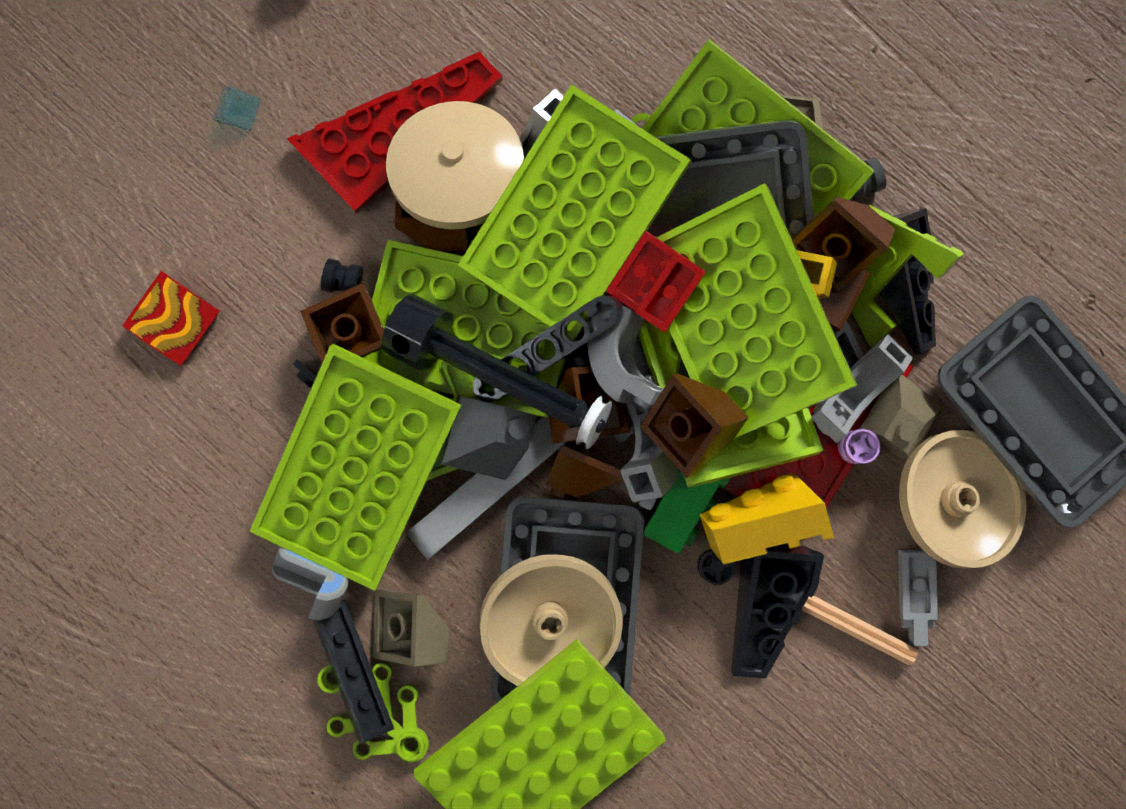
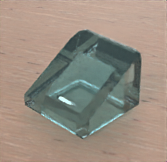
[213,86,260,131]

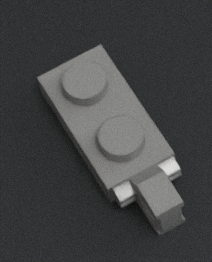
[898,550,938,646]

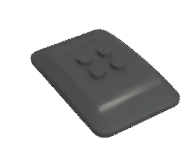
[647,120,813,239]
[937,296,1126,528]
[491,497,644,702]

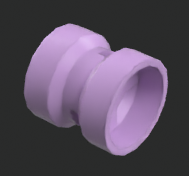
[837,429,880,464]

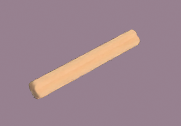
[802,596,918,665]

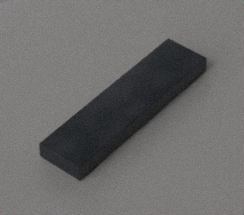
[313,600,394,744]

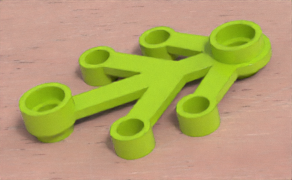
[318,662,429,762]

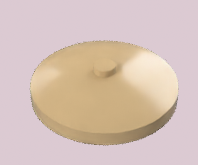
[386,101,524,229]
[899,430,1027,569]
[479,554,623,686]

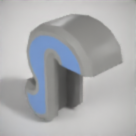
[272,546,349,620]

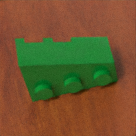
[643,470,730,554]

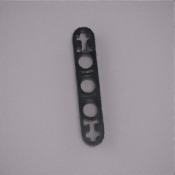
[473,295,623,402]

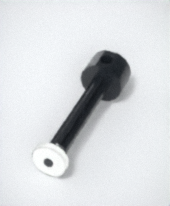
[381,293,612,450]

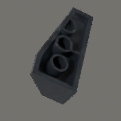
[881,208,936,355]
[731,543,824,678]

